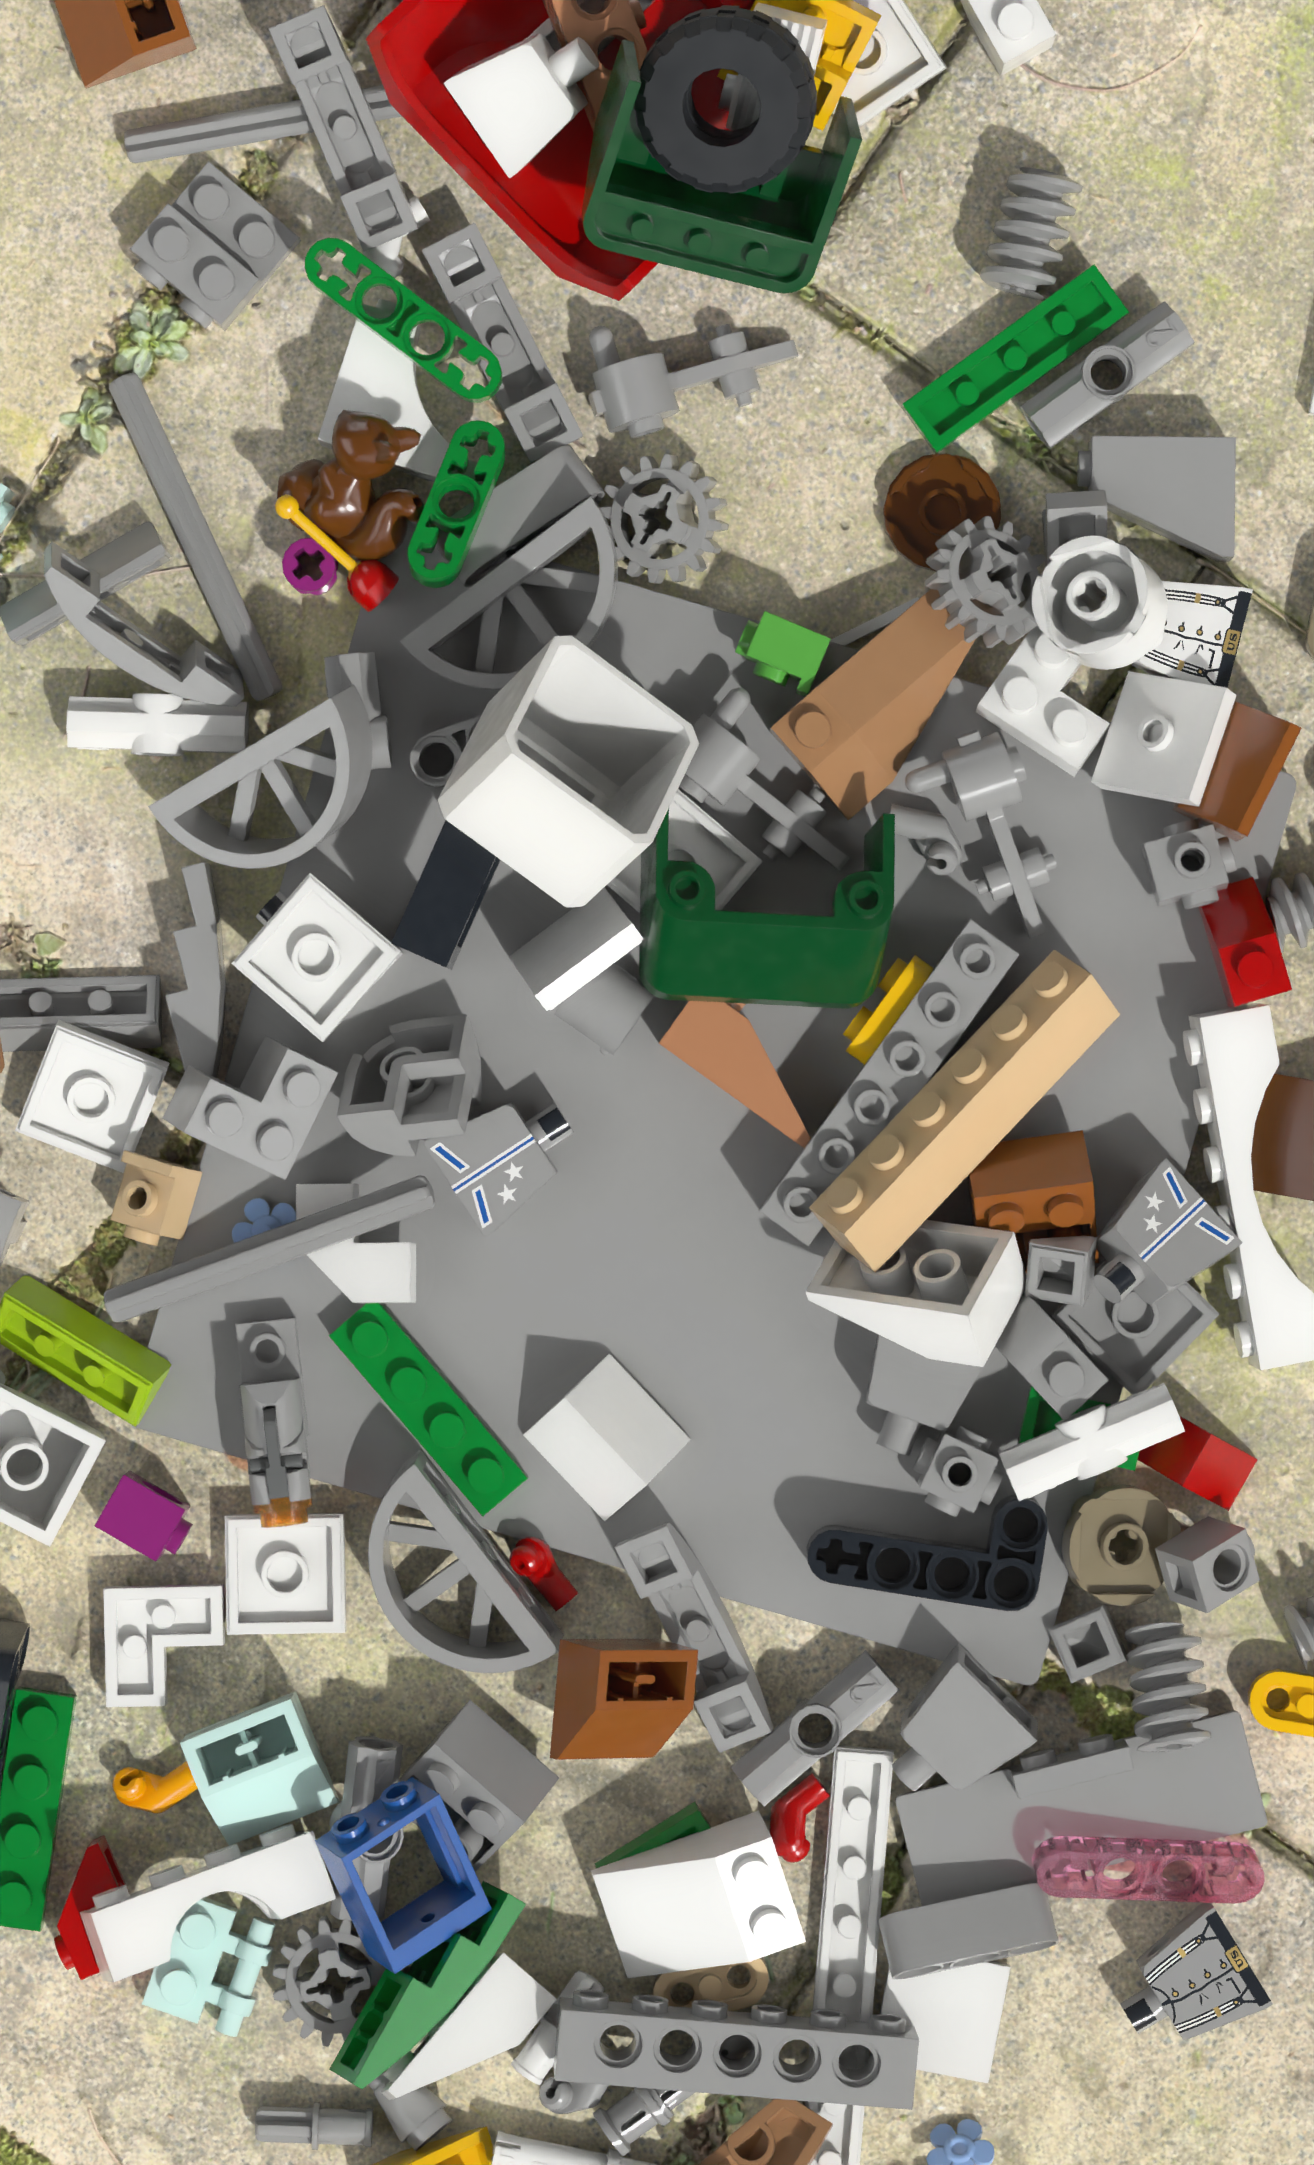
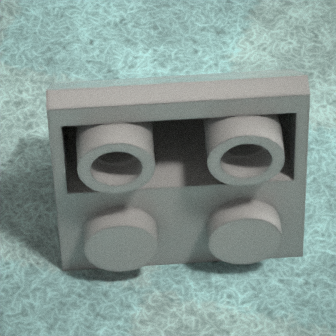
[399,1700,559,1872]

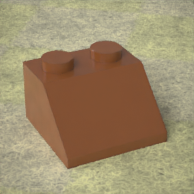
[1173,701,1302,841]

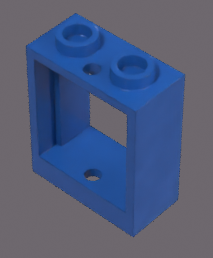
[315,1777,492,1974]

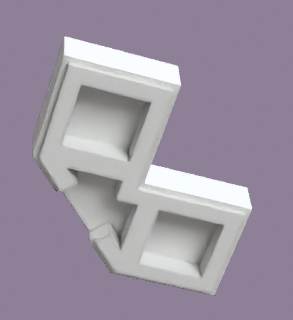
[296,1183,416,1303]

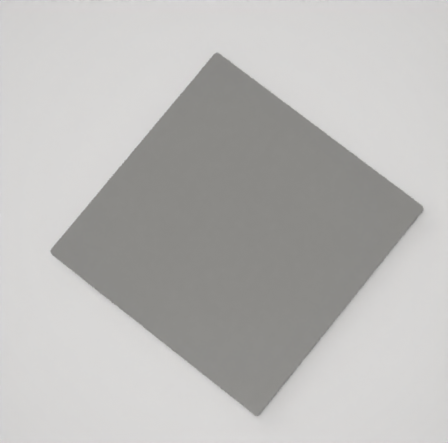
[132,520,1296,1685]

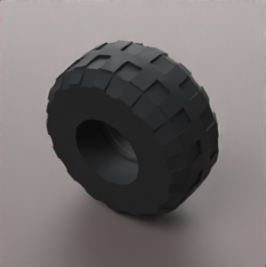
[634,5,817,194]

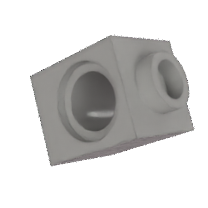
[1155,1516,1260,1613]

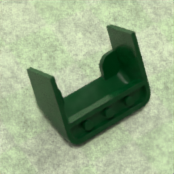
[582,39,862,294]
[639,809,895,1009]

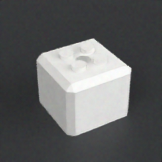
[438,636,699,908]

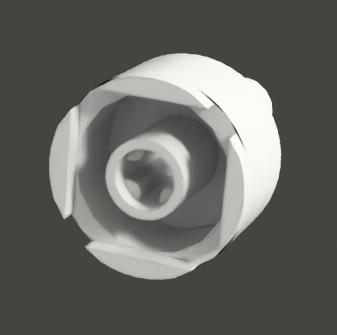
[1032,536,1168,670]

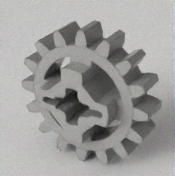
[600,454,729,584]
[925,516,1046,648]
[272,1915,386,2047]

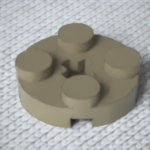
[1062,1485,1181,1606]

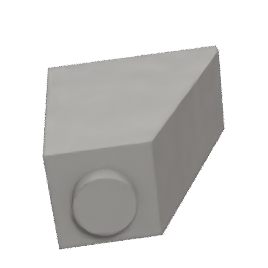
[1077,436,1236,562]

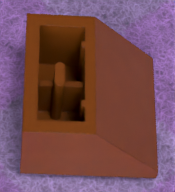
[54,0,197,89]
[967,1130,1099,1273]
[550,1638,698,1760]

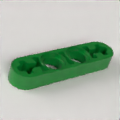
[305,238,502,403]

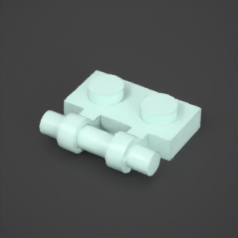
[142,1897,276,2037]

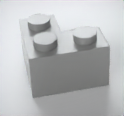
[163,1035,338,1180]

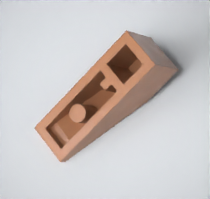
[659,1001,811,1148]

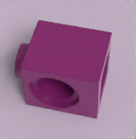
[94,1471,193,1562]

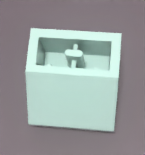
[180,1691,340,1846]

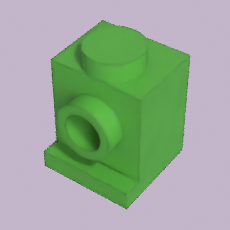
[735,611,831,697]

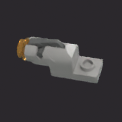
[235,1317,313,1528]

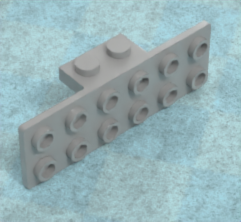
[895,1710,1267,1906]

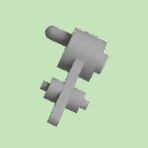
[588,324,799,438]
[679,687,850,871]
[905,729,1057,939]

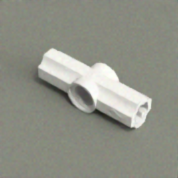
[66,693,249,756]
[998,1383,1185,1501]

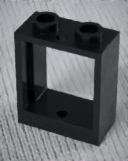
[391,820,501,970]

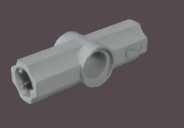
[1019,301,1195,449]
[731,1650,899,1806]
[330,1736,404,1921]

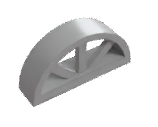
[400,497,618,690]
[148,684,372,869]
[368,1450,564,1673]

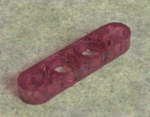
[1032,1836,1265,1904]

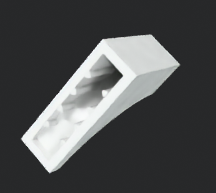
[318,299,484,492]

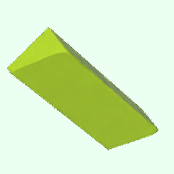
[0,1275,171,1427]

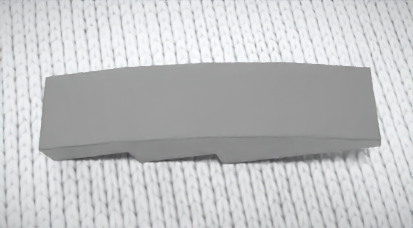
[165,862,226,1078]

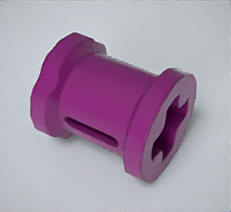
[282,538,339,596]

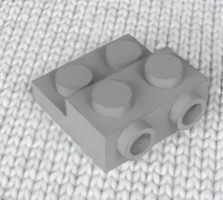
[130,161,301,331]

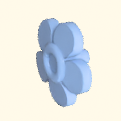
[232,1198,296,1243]
[926,2119,995,2165]

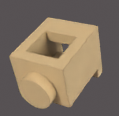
[110,1150,203,1246]

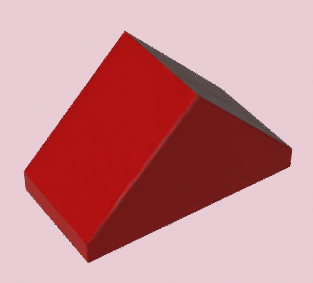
[1137,1415,1258,1511]

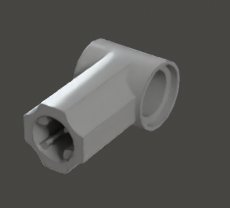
[324,652,392,770]

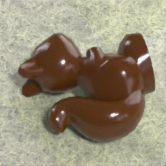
[277,410,424,561]

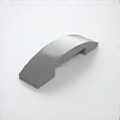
[269,5,419,252]
[422,223,583,463]
[44,541,244,707]
[614,1522,773,1753]

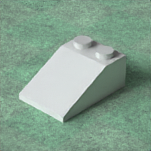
[806,1220,1027,1367]
[0,1383,106,1547]
[591,1810,806,1978]

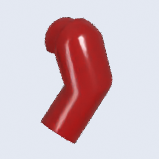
[509,1537,578,1612]
[769,1773,830,1863]

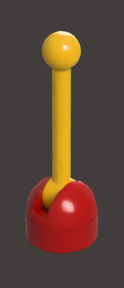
[275,495,399,612]

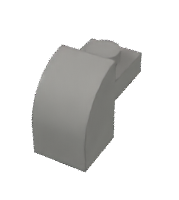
[995,1291,1108,1421]

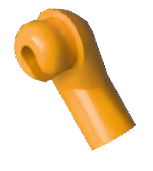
[112,1761,198,1814]

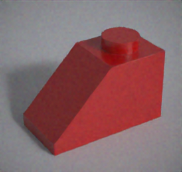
[1199,877,1292,1008]
[54,1835,130,1980]

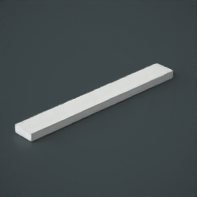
[805,1745,894,2165]

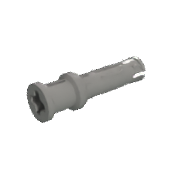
[593,2035,753,2156]

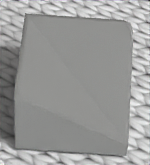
[1025,1236,1097,1307]
[1048,1604,1128,1684]

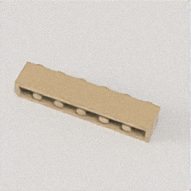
[809,950,1120,1273]

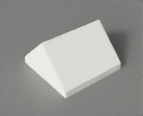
[523,1353,691,1521]

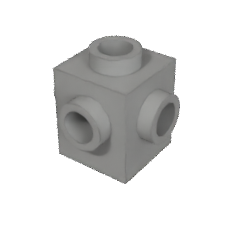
[1142,819,1236,909]
[913,1426,1004,1517]

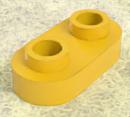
[842,955,934,1065]
[1248,1669,1314,1737]

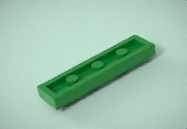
[901,264,1129,454]
[329,1303,528,1517]
[0,1687,77,1932]

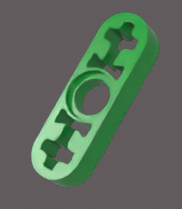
[407,420,505,588]

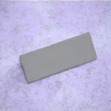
[0,521,172,646]
[0,975,162,1052]

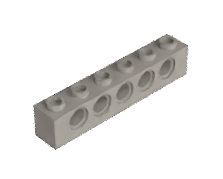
[759,920,1019,1246]
[553,1990,919,2110]

